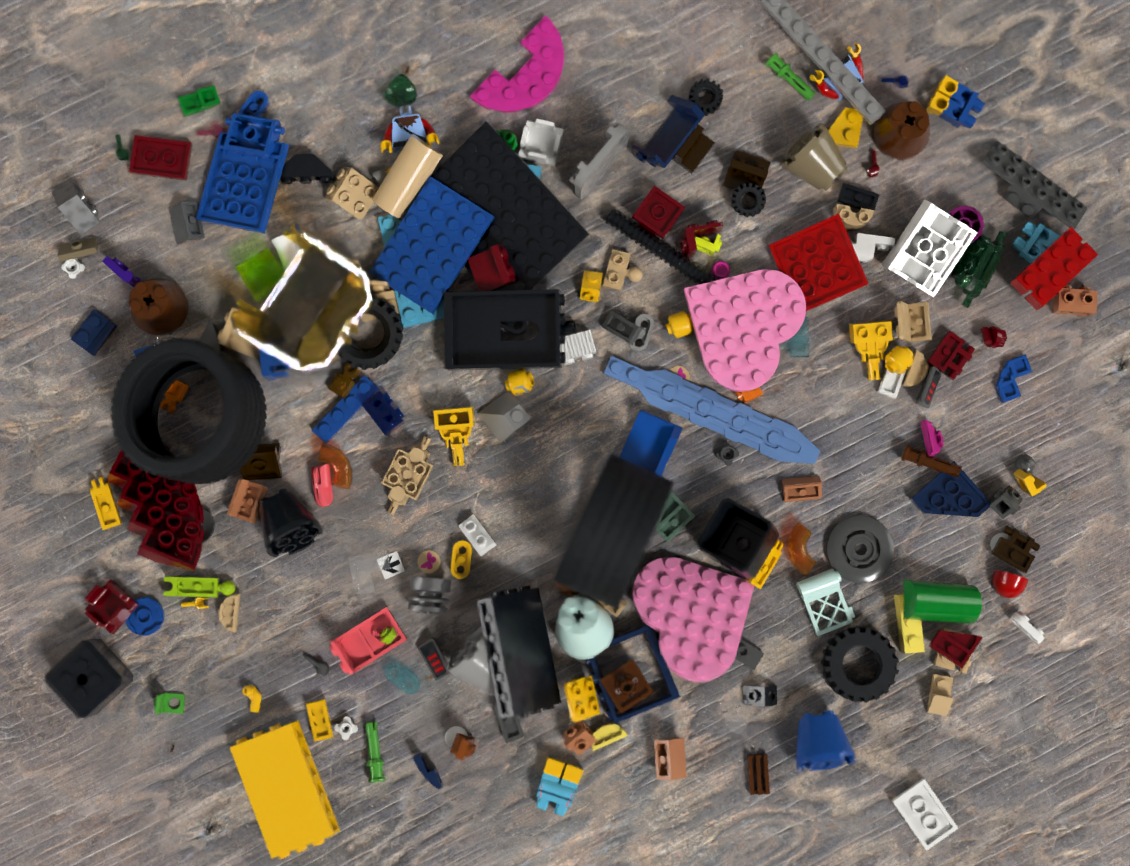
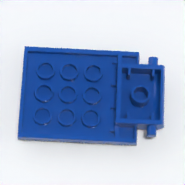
[196,113,289,234]

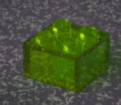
[235,247,292,303]

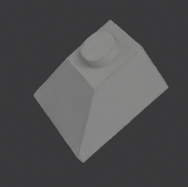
[478,391,531,444]

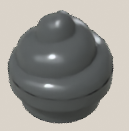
[1015,455,1035,473]

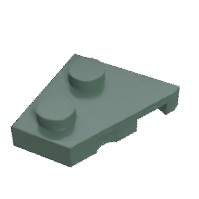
[655,491,696,543]

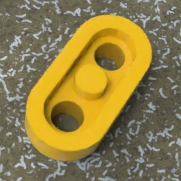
[451,540,472,579]

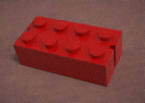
[1010,227,1098,310]

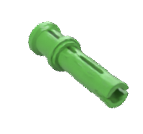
[765,52,816,101]
[365,722,386,783]

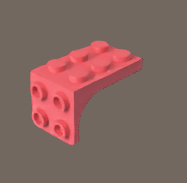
[329,607,408,675]

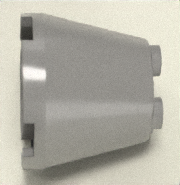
[446,626,495,696]

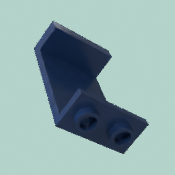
[631,95,705,168]

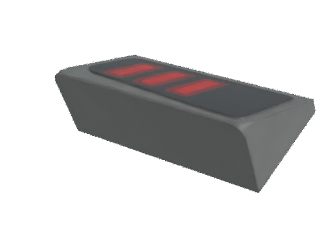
[916,366,941,408]
[417,638,449,681]

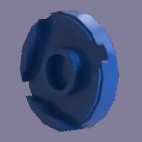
[125,597,165,636]

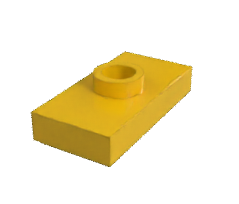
[306,698,334,742]

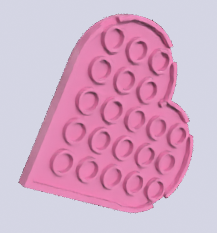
[684,269,806,392]
[632,557,754,682]

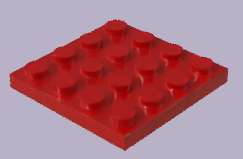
[768,213,869,312]

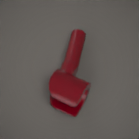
[867,150,880,178]

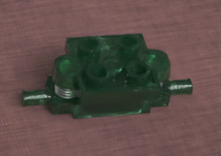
[950,231,1007,308]

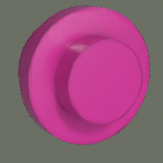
[711,261,730,279]

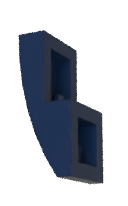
[413,753,444,789]

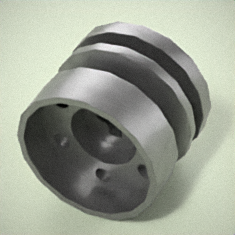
[408,576,451,615]

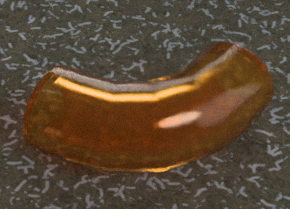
[318,443,353,490]
[787,522,816,576]

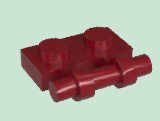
[927,330,975,381]

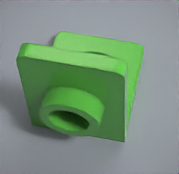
[154,693,185,714]

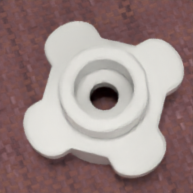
[62,258,85,279]
[335,716,358,740]

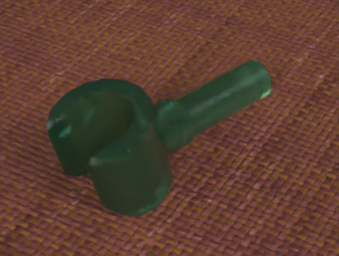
[116,135,129,160]

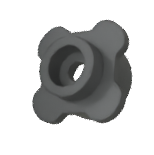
[716,443,739,466]

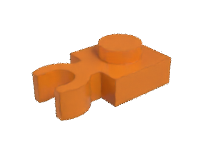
[159,380,189,414]

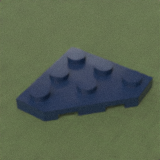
[910,461,991,517]

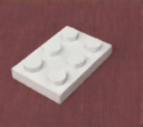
[891,778,958,851]

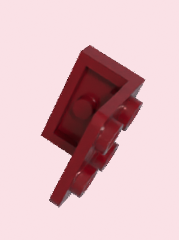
[680,220,723,258]
[468,244,516,291]

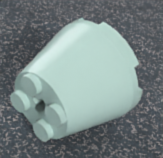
[555,597,614,659]

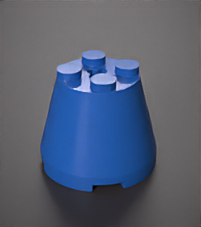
[796,710,856,771]

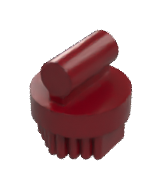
[981,326,1007,348]

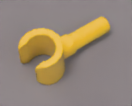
[181,597,209,609]

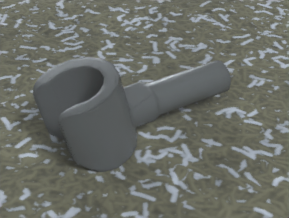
[304,655,329,675]

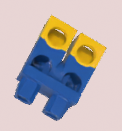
[926,75,985,129]

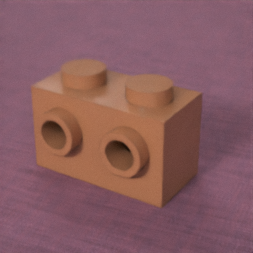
[1053,285,1098,316]
[654,737,687,780]

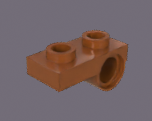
[450,733,476,761]

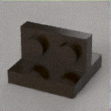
[672,124,715,174]
[723,150,771,198]
[240,443,282,480]

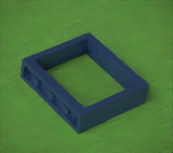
[585,625,680,724]

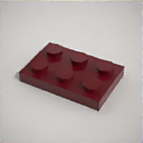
[129,135,192,181]

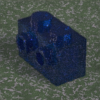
[361,391,405,436]

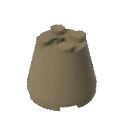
[780,123,847,191]

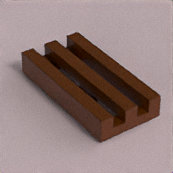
[747,754,770,795]

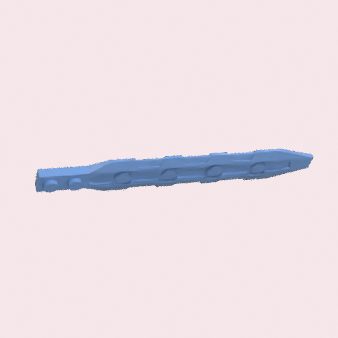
[604,356,820,464]

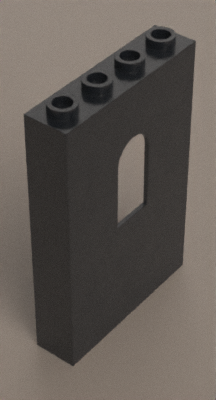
[444,289,566,371]

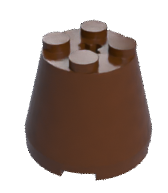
[872,101,930,160]
[129,278,188,336]

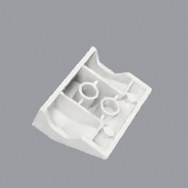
[882,200,978,297]

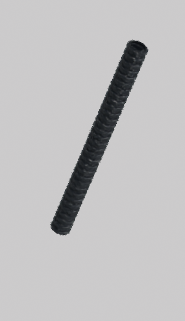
[606,209,720,284]

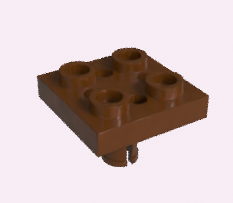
[600,658,654,713]

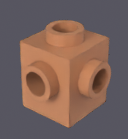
[563,720,597,755]

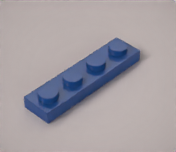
[312,375,379,444]

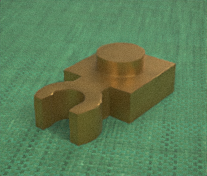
[328,363,360,399]

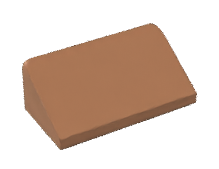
[781,476,822,502]

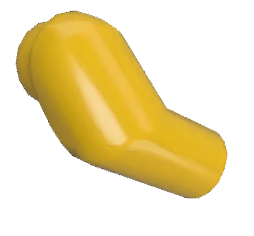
[242,685,262,713]

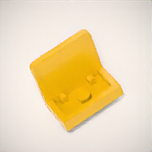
[564,675,600,722]

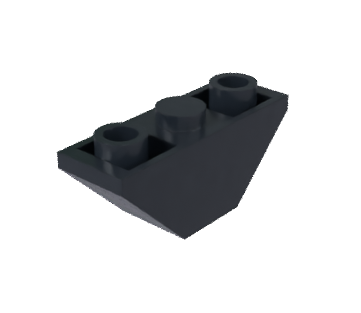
[279,154,335,185]

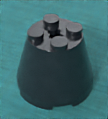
[259,488,322,557]

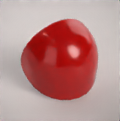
[992,570,1028,599]

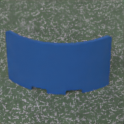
[619,410,682,476]

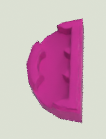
[920,419,944,456]

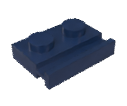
[71,309,117,356]

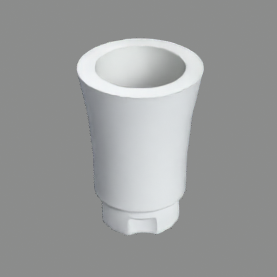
[271,233,305,276]

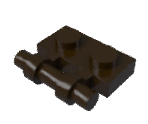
[991,526,1040,573]

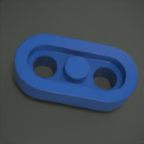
[238,90,269,117]

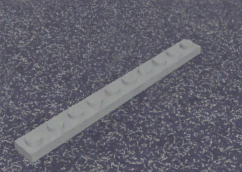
[758,0,886,125]

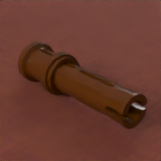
[901,444,962,478]

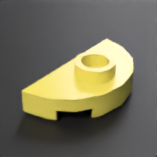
[591,723,628,751]

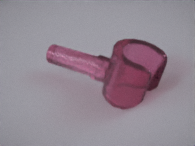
[197,124,225,138]

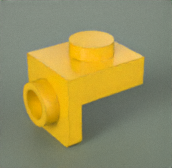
[580,270,603,302]

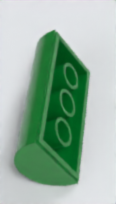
[903,580,982,624]

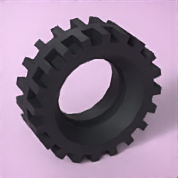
[328,294,404,370]
[821,627,899,702]

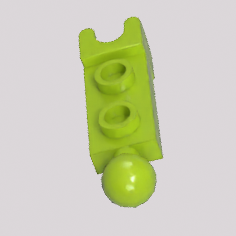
[163,577,235,597]

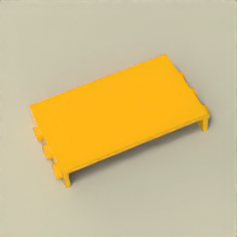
[230,720,340,859]

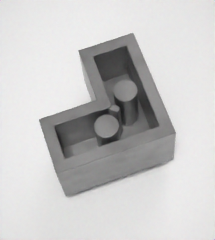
[52,179,100,235]

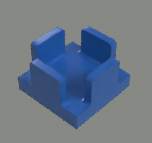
[258,337,290,381]

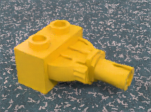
[849,320,893,380]
[433,406,475,466]

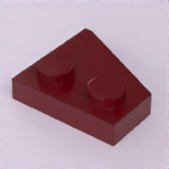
[928,630,983,669]

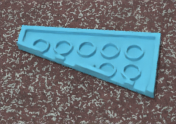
[378,215,445,328]

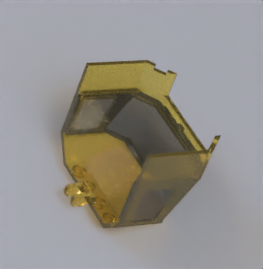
[230,221,372,372]

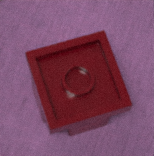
[632,186,685,239]
[84,579,139,634]

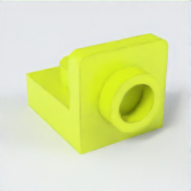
[695,234,723,256]

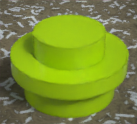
[379,626,397,645]

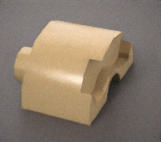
[833,204,874,230]

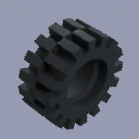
[688,78,723,116]
[732,181,766,217]

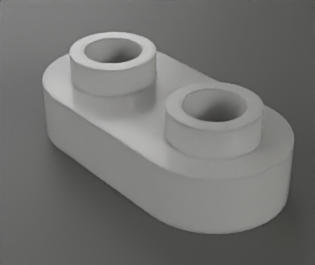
[629,314,654,352]

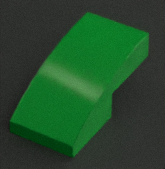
[178,85,221,117]

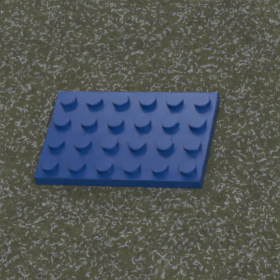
[369,176,495,314]

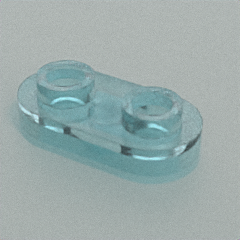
[385,663,420,694]

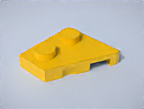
[828,107,863,149]

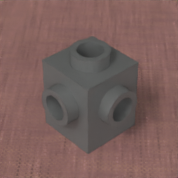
[989,485,1023,519]

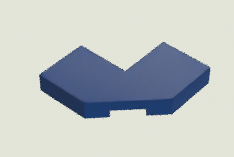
[995,354,1032,403]

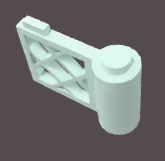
[796,568,855,636]

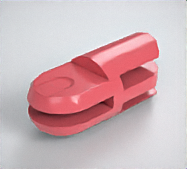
[311,464,333,507]

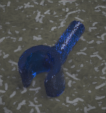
[881,75,909,88]

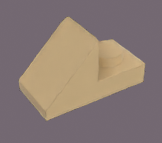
[927,674,954,716]

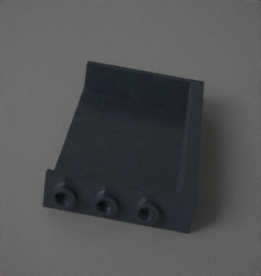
[477,585,561,718]

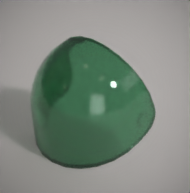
[383,74,417,107]

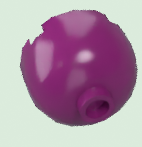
[949,205,985,242]

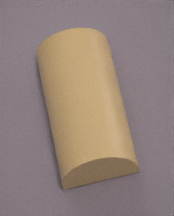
[372,134,443,220]

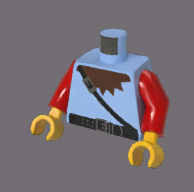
[809,43,864,102]
[380,106,440,153]

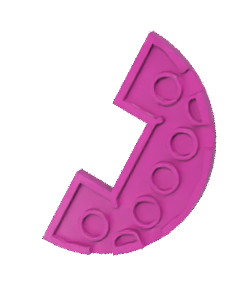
[470,15,564,113]

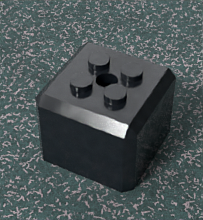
[697,498,779,580]
[45,639,133,718]

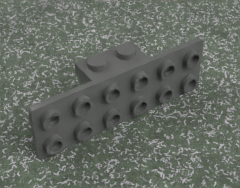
[982,141,1087,229]

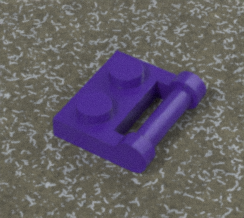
[102,256,143,287]

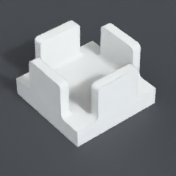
[519,119,564,167]

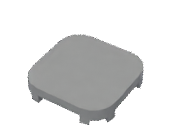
[569,121,630,200]

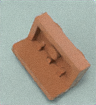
[227,478,268,524]

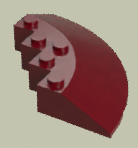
[107,445,204,571]

